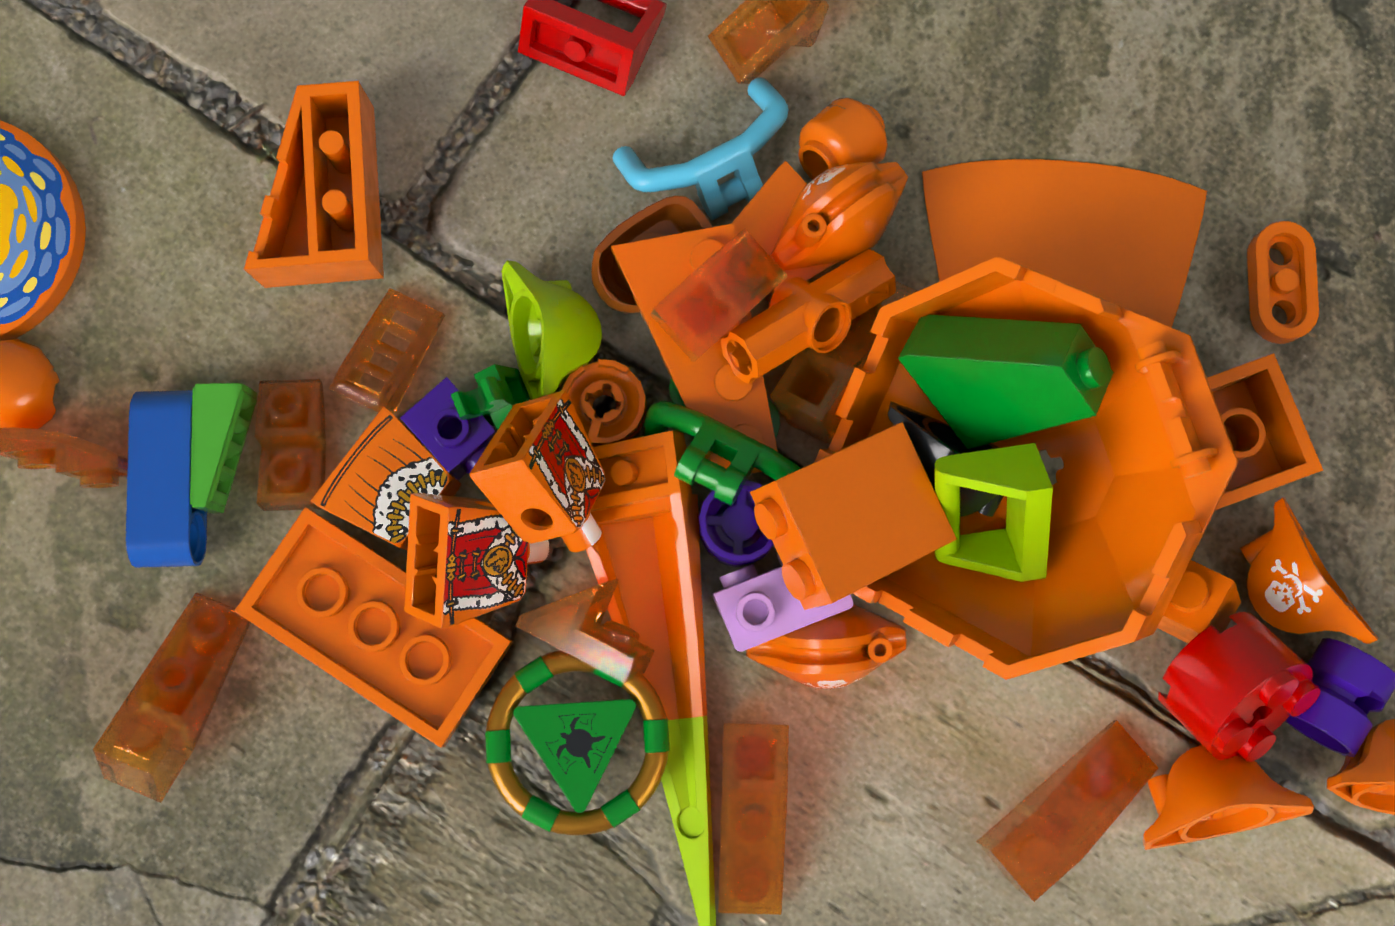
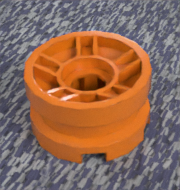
[561,359,647,447]

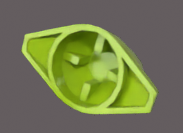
[501,260,602,400]

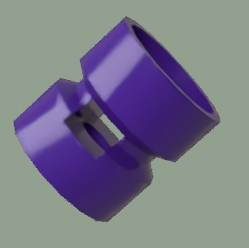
[699,480,774,567]
[1285,638,1395,757]

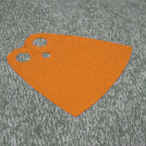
[922,159,1207,327]

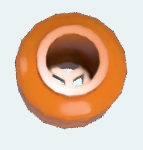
[798,98,888,179]

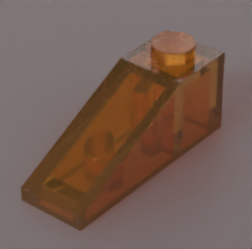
[976,720,1159,902]

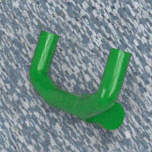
[642,401,801,506]

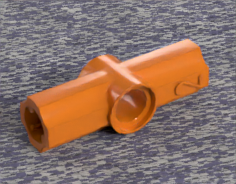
[721,249,896,384]

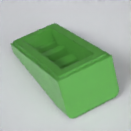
[190,383,257,514]

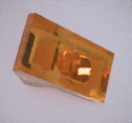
[708,0,829,84]
[516,578,655,683]

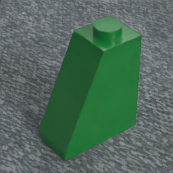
[898,315,1114,449]

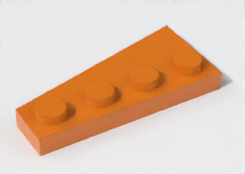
[611,223,778,474]

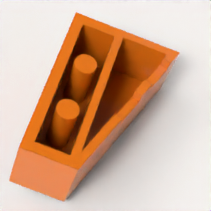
[244,81,384,288]

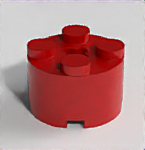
[1158,612,1321,763]

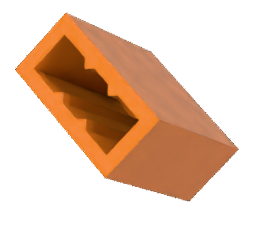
[750,422,957,610]

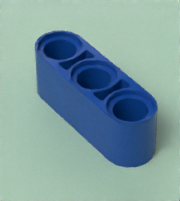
[126,390,207,568]

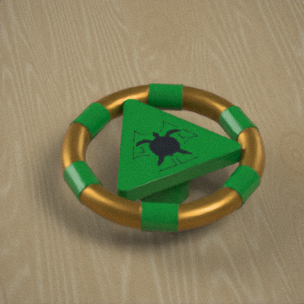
[485,648,670,835]

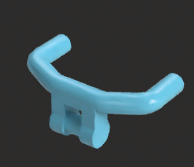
[613,77,789,221]

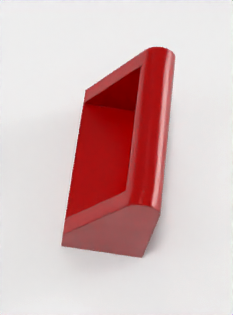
[518,0,667,96]

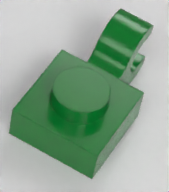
[451,364,531,431]

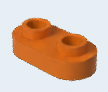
[1247,221,1319,344]

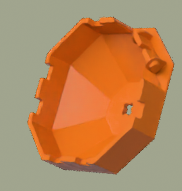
[815,256,1238,680]

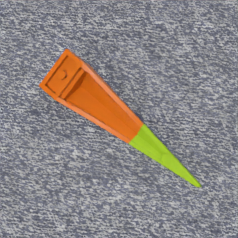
[586,430,716,926]

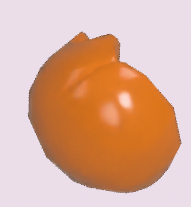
[0,339,60,438]

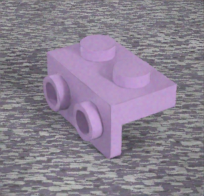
[711,554,853,652]

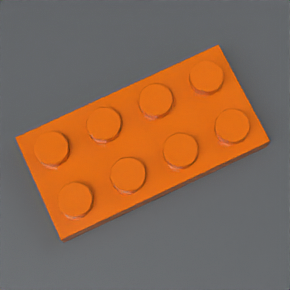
[235,507,513,748]

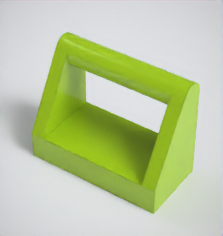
[935,443,1053,582]

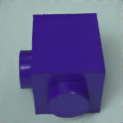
[400,377,496,480]

